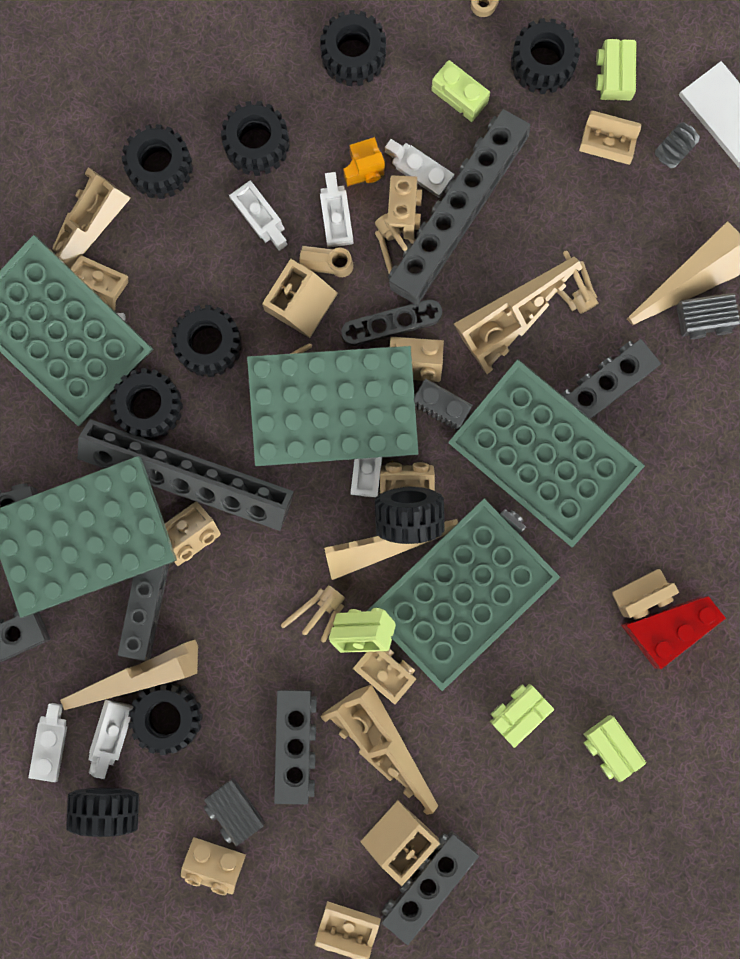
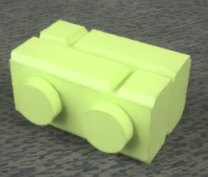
[596,39,636,101]
[431,60,490,122]
[329,608,396,653]
[490,684,554,748]
[584,715,646,782]

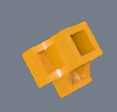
[343,137,385,187]

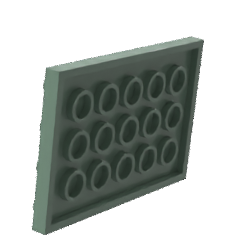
[0,235,154,426]
[247,346,418,466]
[448,359,645,548]
[0,456,177,618]
[367,499,560,691]

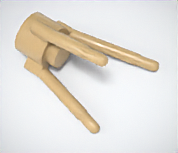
[375,213,427,273]
[557,251,599,314]
[281,585,345,642]

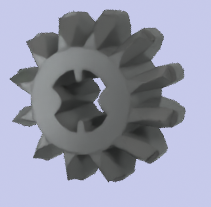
[655,122,700,169]

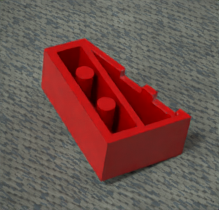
[621,596,726,669]

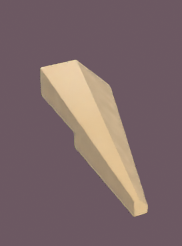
[52,167,131,269]
[627,221,740,325]
[454,257,582,374]
[324,519,458,580]
[60,640,198,710]
[320,685,438,815]

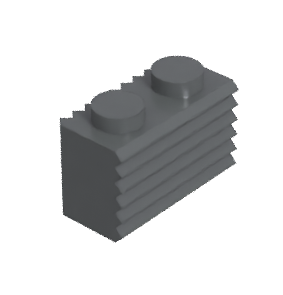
[676,293,740,339]
[414,379,473,431]
[204,778,265,846]

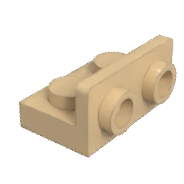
[71,255,128,311]
[380,462,435,494]
[165,501,221,566]
[353,648,416,704]

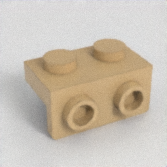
[579,111,641,165]
[388,175,422,240]
[390,337,444,382]
[612,569,679,620]
[181,837,246,895]
[315,901,381,959]

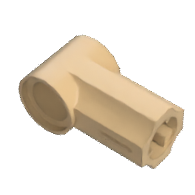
[300,246,353,277]

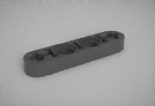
[341,300,442,346]

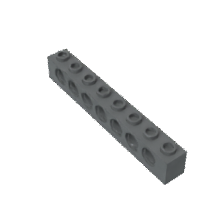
[388,109,530,305]
[77,419,294,531]

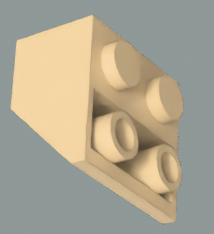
[262,259,338,338]
[360,800,440,886]

